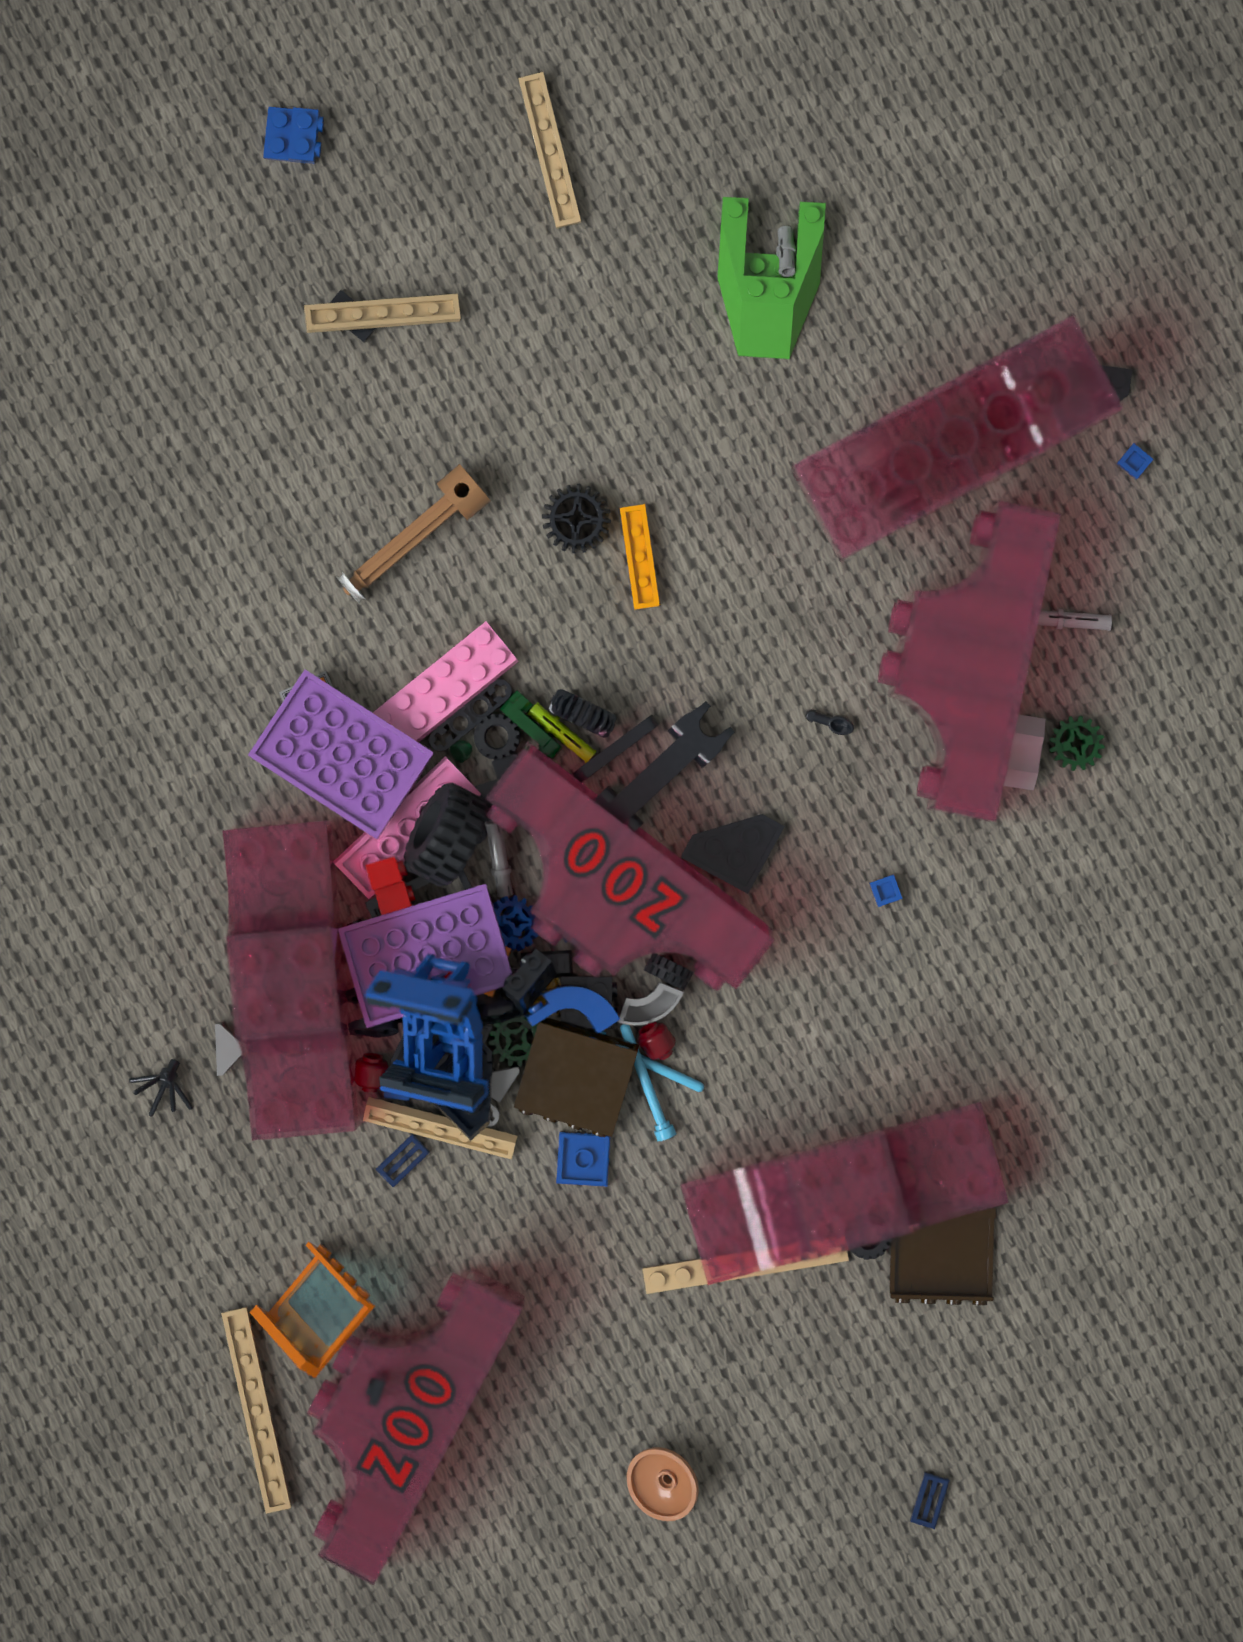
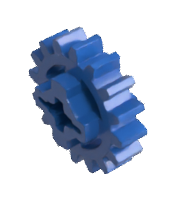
[493,895,541,952]

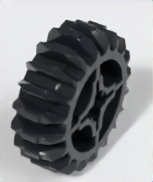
[542,484,611,554]
[548,689,617,738]

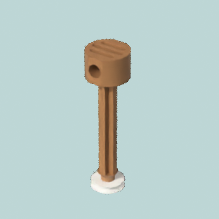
[336,464,491,604]

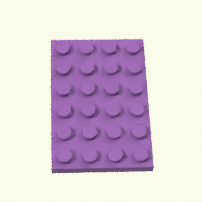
[248,670,434,840]
[338,884,513,1028]

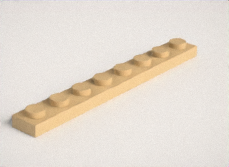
[642,1235,849,1294]
[221,1307,292,1514]

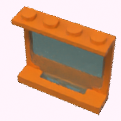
[250,1242,375,1378]

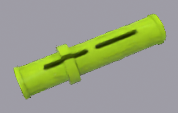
[527,702,596,763]

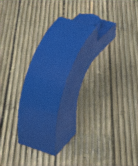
[525,986,620,1033]

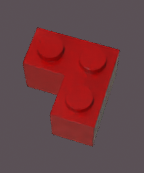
[365,856,416,915]

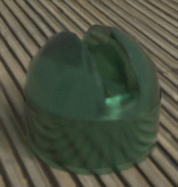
[450,740,473,763]

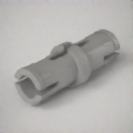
[776,226,797,277]

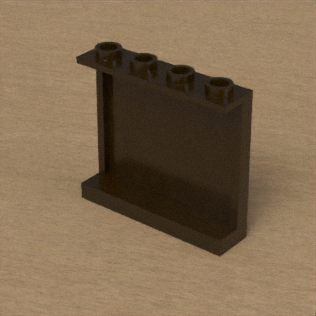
[513,1017,639,1137]
[889,1204,996,1305]

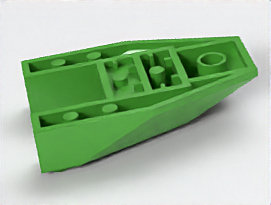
[717,197,826,359]

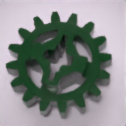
[1048,716,1105,771]
[489,1015,538,1067]

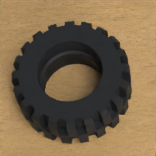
[404,783,488,886]

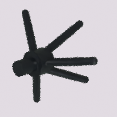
[129,1059,193,1117]

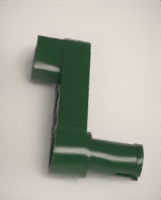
[500,690,563,775]

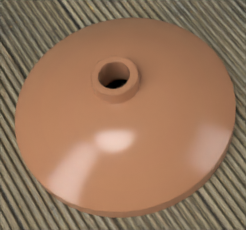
[627,1447,699,1521]

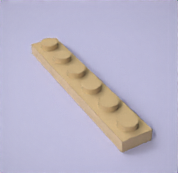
[518,72,581,229]
[304,294,461,333]
[363,1097,517,1160]

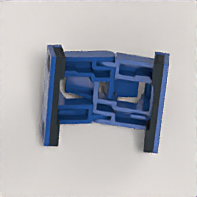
[365,953,488,1112]

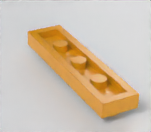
[620,504,660,610]

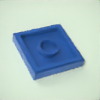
[556,1132,610,1187]

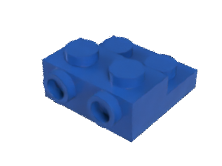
[263,106,324,164]

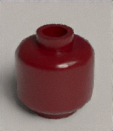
[638,1021,676,1060]
[354,1053,389,1093]

